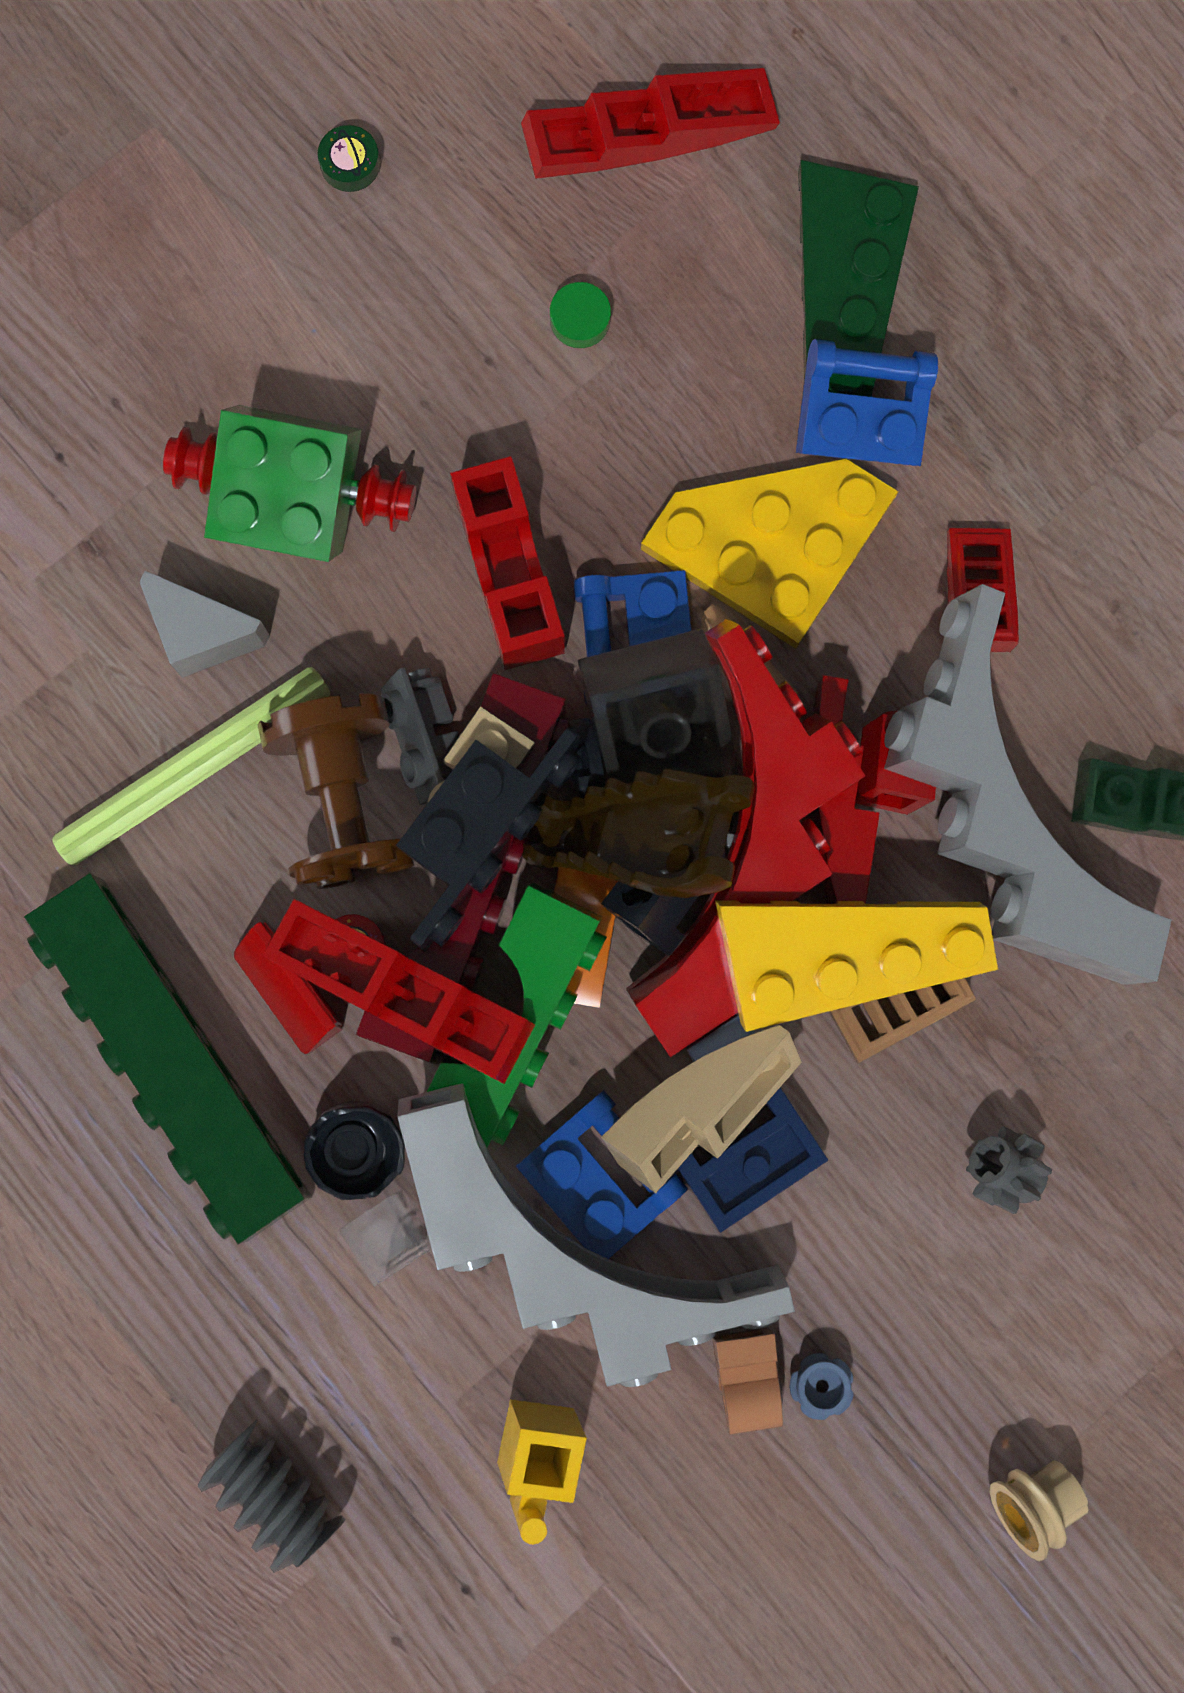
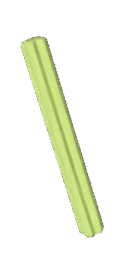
[52,667,330,865]

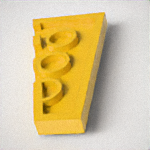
[715,901,998,1032]

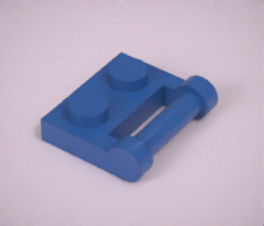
[796,339,938,466]
[574,570,698,706]
[516,1090,688,1259]

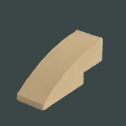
[601,1025,802,1193]

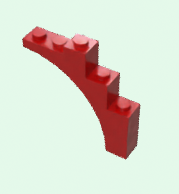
[626,619,865,1057]

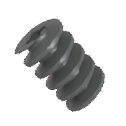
[197,1419,346,1573]

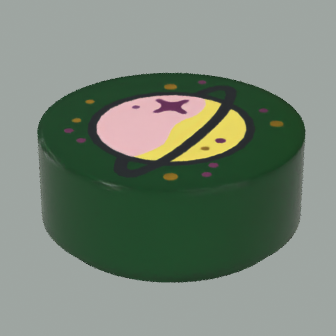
[318,125,380,192]

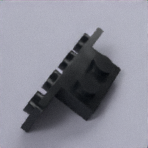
[396,726,582,952]

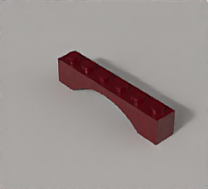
[356,673,571,1064]

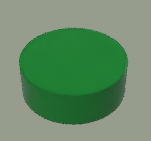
[550,282,611,348]

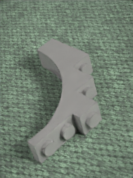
[884,584,1172,985]
[397,1083,795,1387]

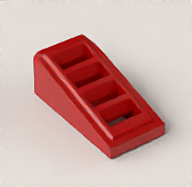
[947,528,1019,652]

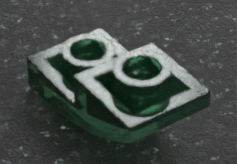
[1071,758,1184,841]

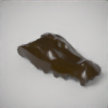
[522,768,755,898]

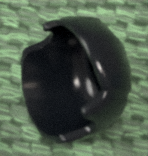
[304,1101,405,1200]

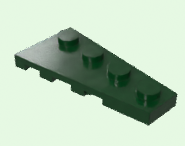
[798,160,919,397]

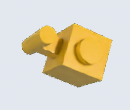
[497,1399,587,1545]

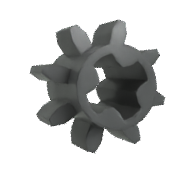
[966,1126,1052,1214]

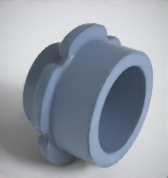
[789,1353,853,1420]

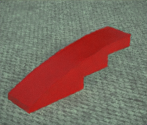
[521,68,780,179]
[811,675,880,904]
[262,899,535,1084]

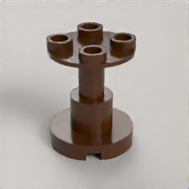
[257,694,415,889]

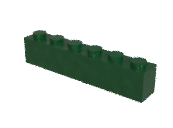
[24,873,313,1245]

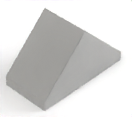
[140,571,270,678]

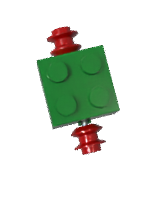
[163,405,416,562]

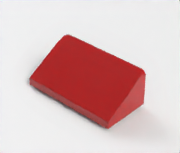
[234,921,343,1054]

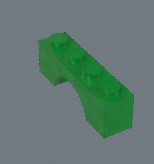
[427,882,607,1148]

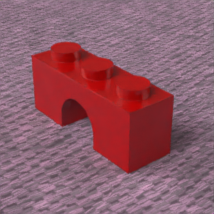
[450,456,565,670]

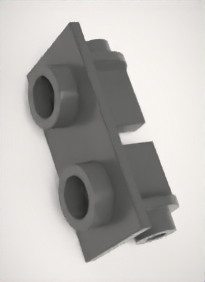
[381,667,459,805]

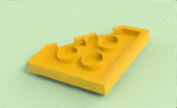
[641,459,899,649]

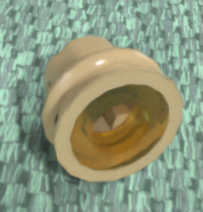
[990,1460,1088,1561]

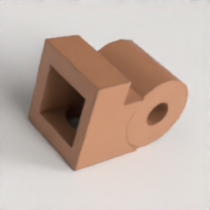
[712,1328,783,1435]

